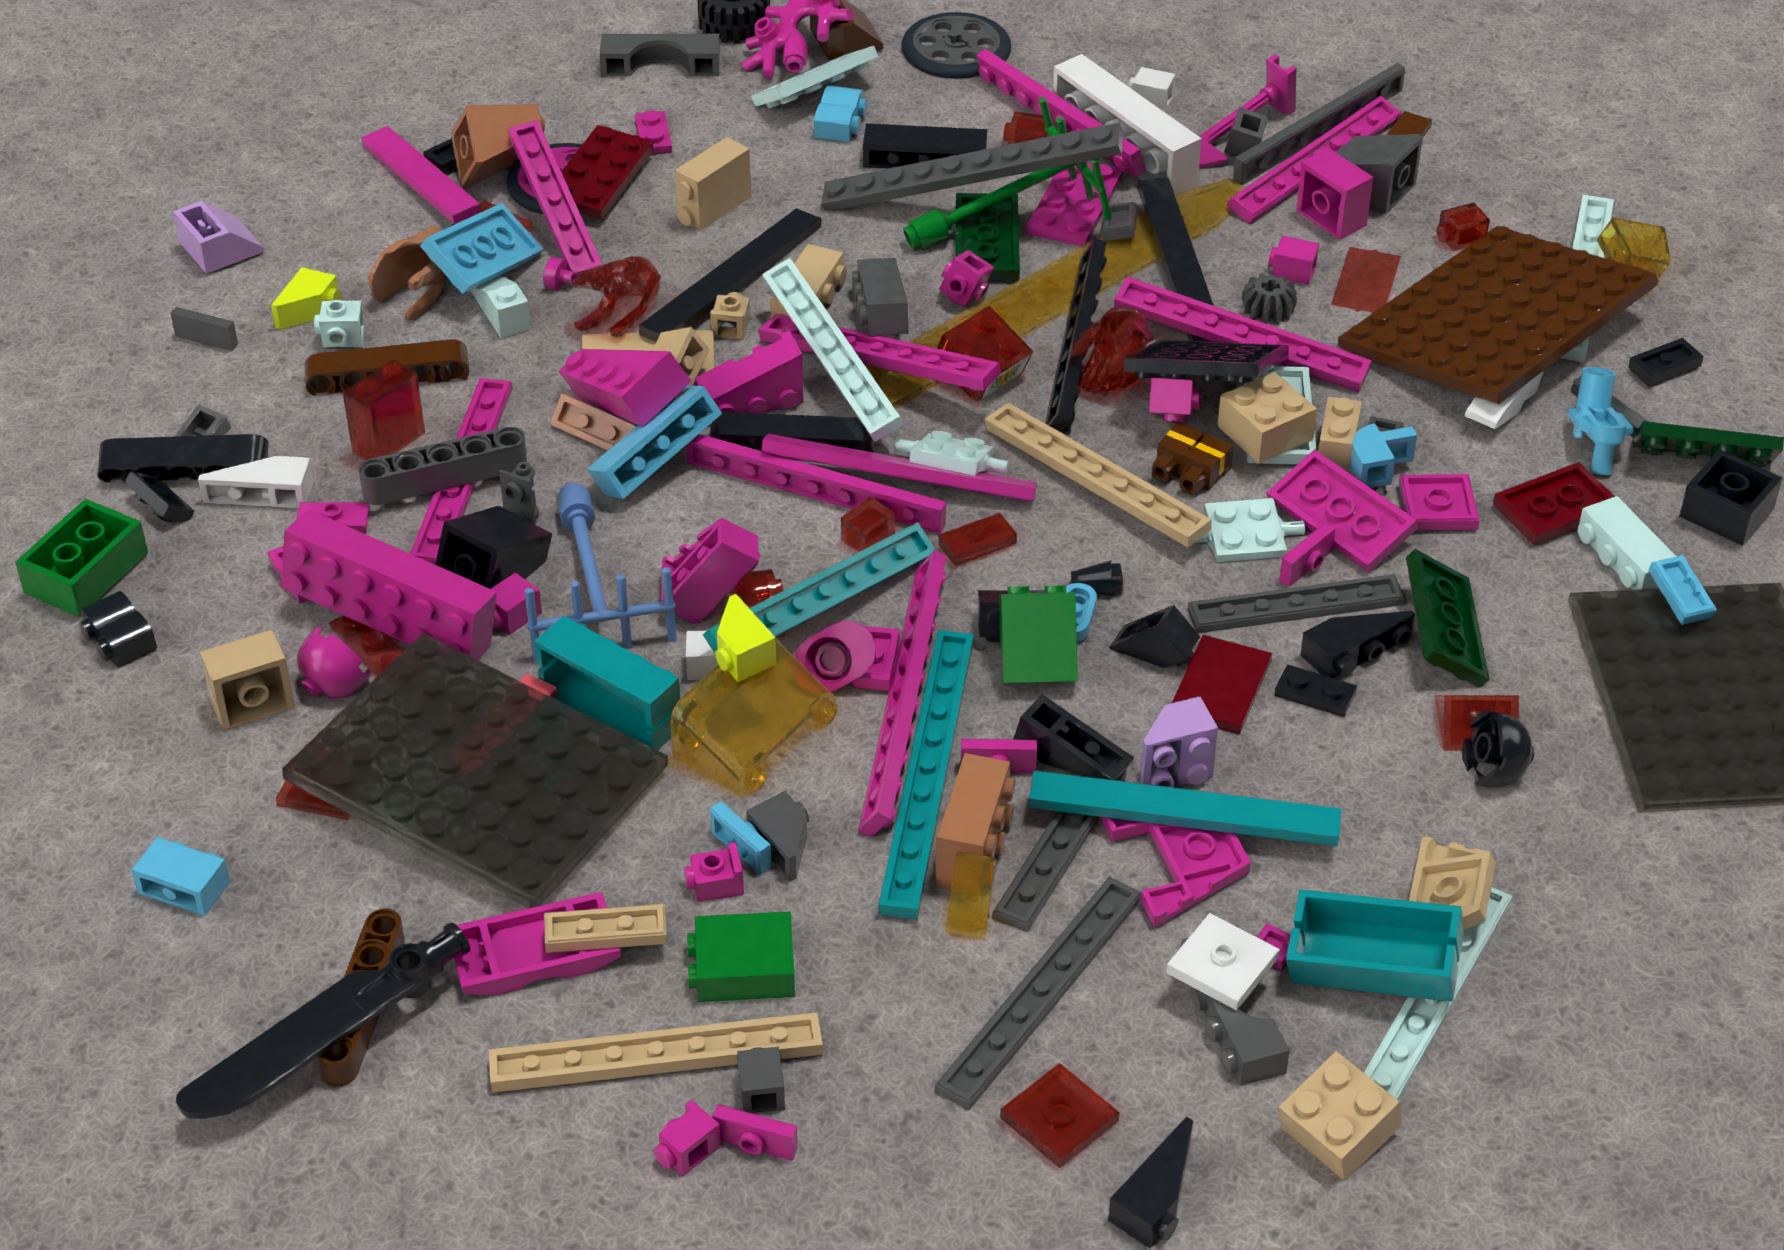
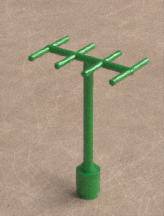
[903,97,1112,250]

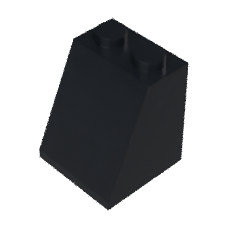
[435,506,552,589]

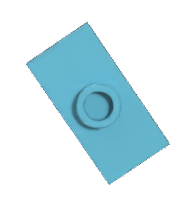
[1648,555,1717,625]
[710,801,771,874]

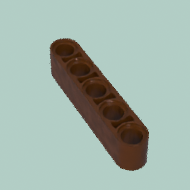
[305,339,469,396]
[318,908,405,1087]

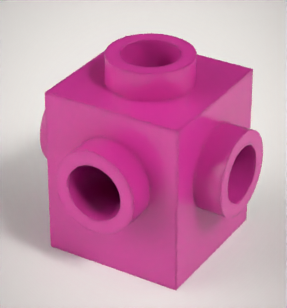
[939,250,994,307]

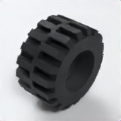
[697,0,770,44]

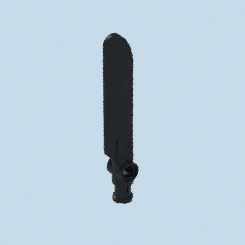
[176,922,471,1119]

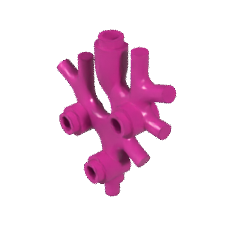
[741,0,854,78]

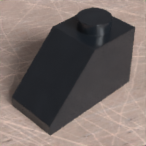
[1109,605,1200,668]

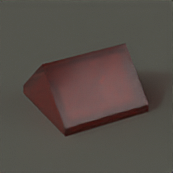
[1434,694,1519,751]

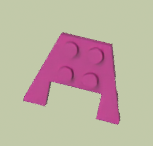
[1100,817,1251,927]

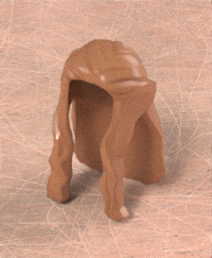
[368,225,446,320]

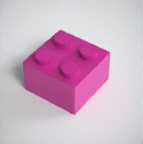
[1296,148,1373,240]

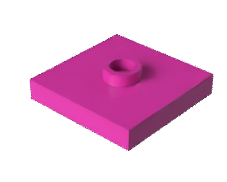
[1399,474,1480,530]

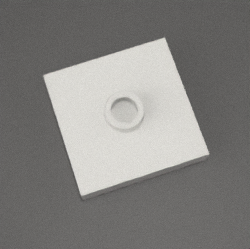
[1166,913,1280,1011]

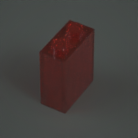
[343,359,425,461]

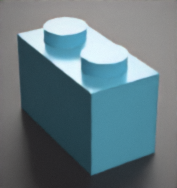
[132,837,230,916]

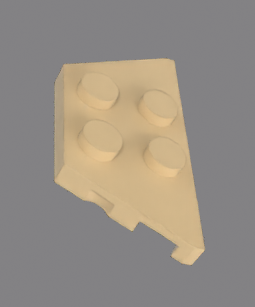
[1409,836,1496,930]

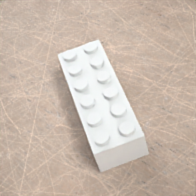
[1053,54,1201,197]

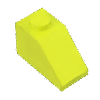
[271,267,341,329]
[715,594,777,682]

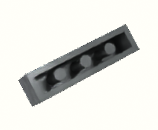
[852,258,909,336]

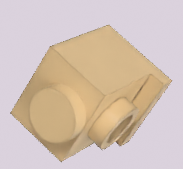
[710,292,750,340]

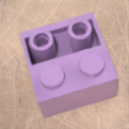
[173,201,264,274]
[1140,697,1218,788]

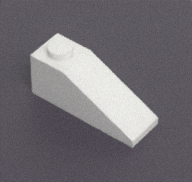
[198,456,314,508]

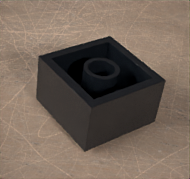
[1679,449,1783,546]

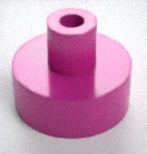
[543,257,576,291]

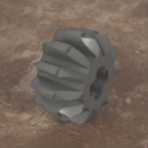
[1241,273,1297,324]

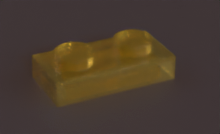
[946,852,997,938]

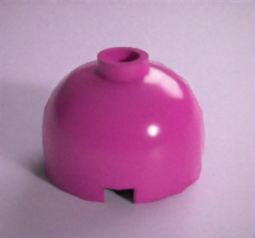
[297,627,371,698]

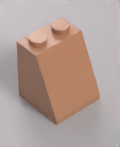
[451,104,545,188]

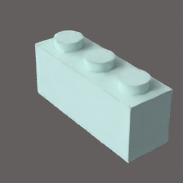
[1578,496,1676,597]

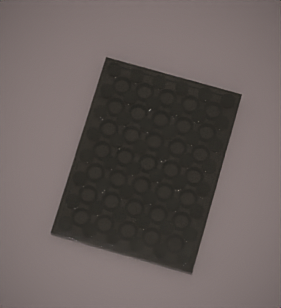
[1568,582,1784,812]
[282,633,668,908]

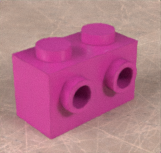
[1149,378,1202,423]

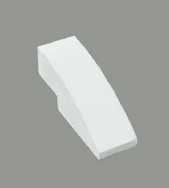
[1464,372,1543,429]

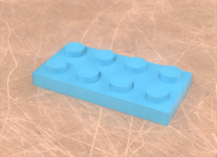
[420,203,544,294]

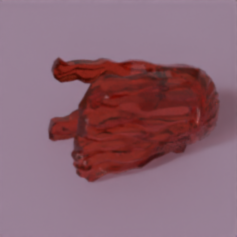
[572,256,661,337]
[1072,307,1154,396]

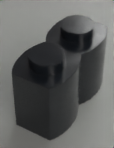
[79,591,157,667]

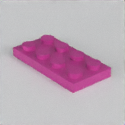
[1026,161,1123,247]
[1266,449,1418,573]

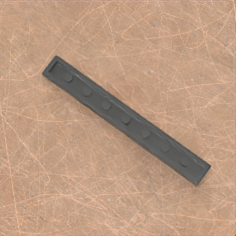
[1233,63,1405,185]
[935,876,1141,1110]

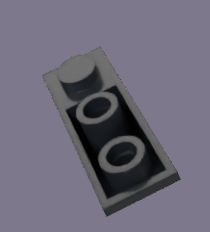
[1300,611,1415,678]

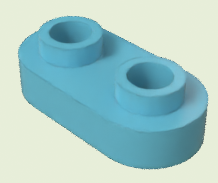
[1066,583,1097,642]

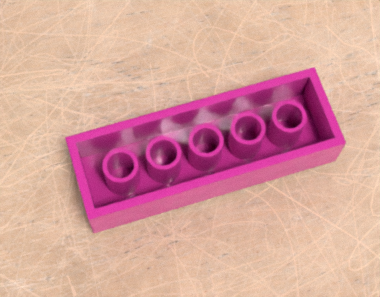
[281,509,497,671]

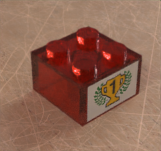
[937,305,1034,402]

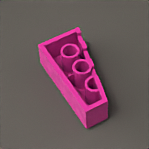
[558,349,691,427]

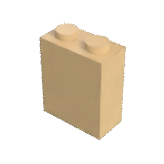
[675,137,751,231]

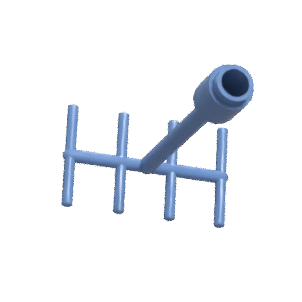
[524,483,677,663]

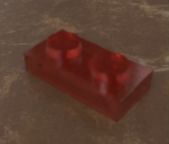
[938,513,1017,566]

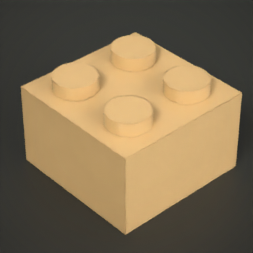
[1218,372,1317,464]
[200,629,295,731]
[1278,1051,1402,1180]

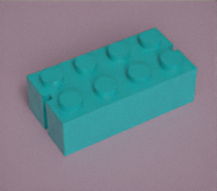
[534,616,682,754]
[1286,889,1464,1002]

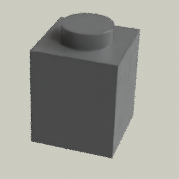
[1224,107,1269,156]
[737,1046,785,1113]

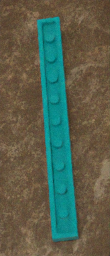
[879,630,974,920]

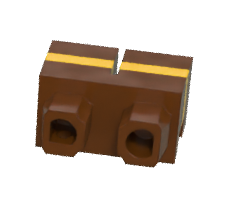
[1152,421,1234,495]

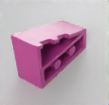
[695,330,804,425]
[661,518,760,623]

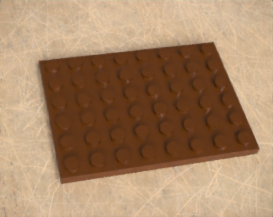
[1338,226,1657,404]

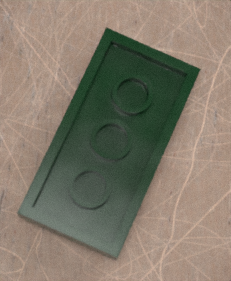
[956,193,1020,281]
[1633,421,1784,467]
[1406,549,1490,687]

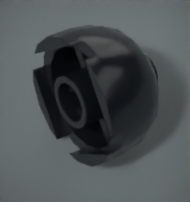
[1462,710,1534,787]

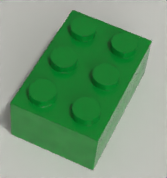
[15,498,148,617]

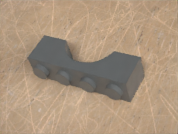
[600,34,720,76]
[1181,938,1290,1086]

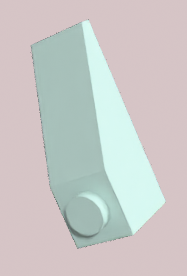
[470,276,531,338]

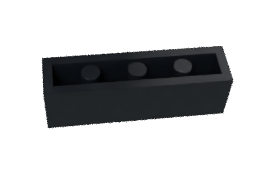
[863,123,988,169]

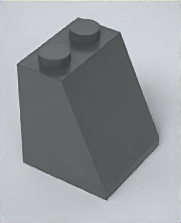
[1337,134,1423,214]

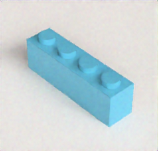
[587,385,722,499]

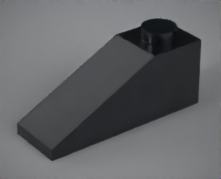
[1013,694,1134,781]
[1108,1116,1193,1249]

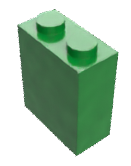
[999,585,1078,683]
[687,911,795,1002]

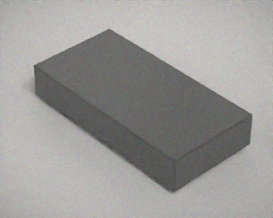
[1102,202,1138,241]
[170,307,238,351]

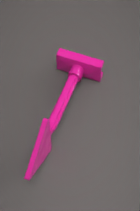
[1183,54,1297,169]

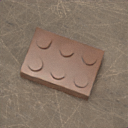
[936,753,1016,896]

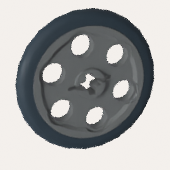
[901,12,1012,79]

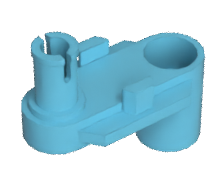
[1567,367,1633,475]

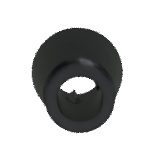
[1071,560,1124,595]

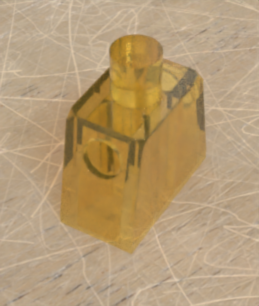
[1597,217,1671,284]

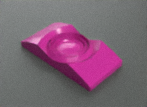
[453,892,621,995]

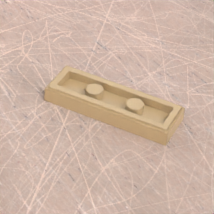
[544,904,667,953]

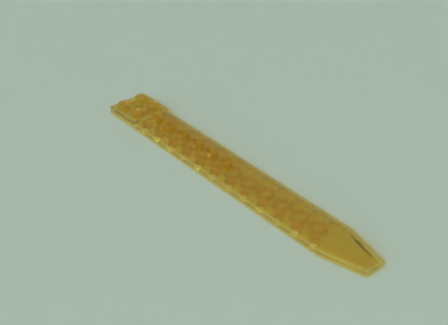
[865,177,1245,409]

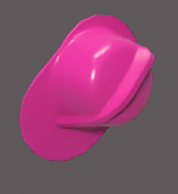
[793,620,876,693]

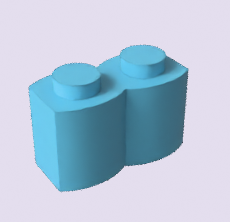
[814,85,868,142]

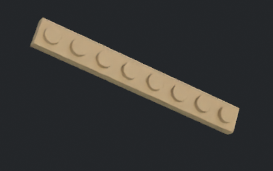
[985,403,1212,548]
[488,1012,823,1093]

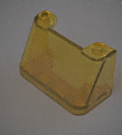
[670,639,838,798]

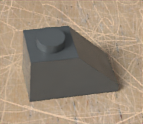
[746,791,809,881]

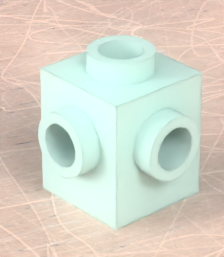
[314,300,365,347]

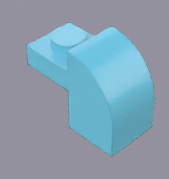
[1349,423,1417,488]

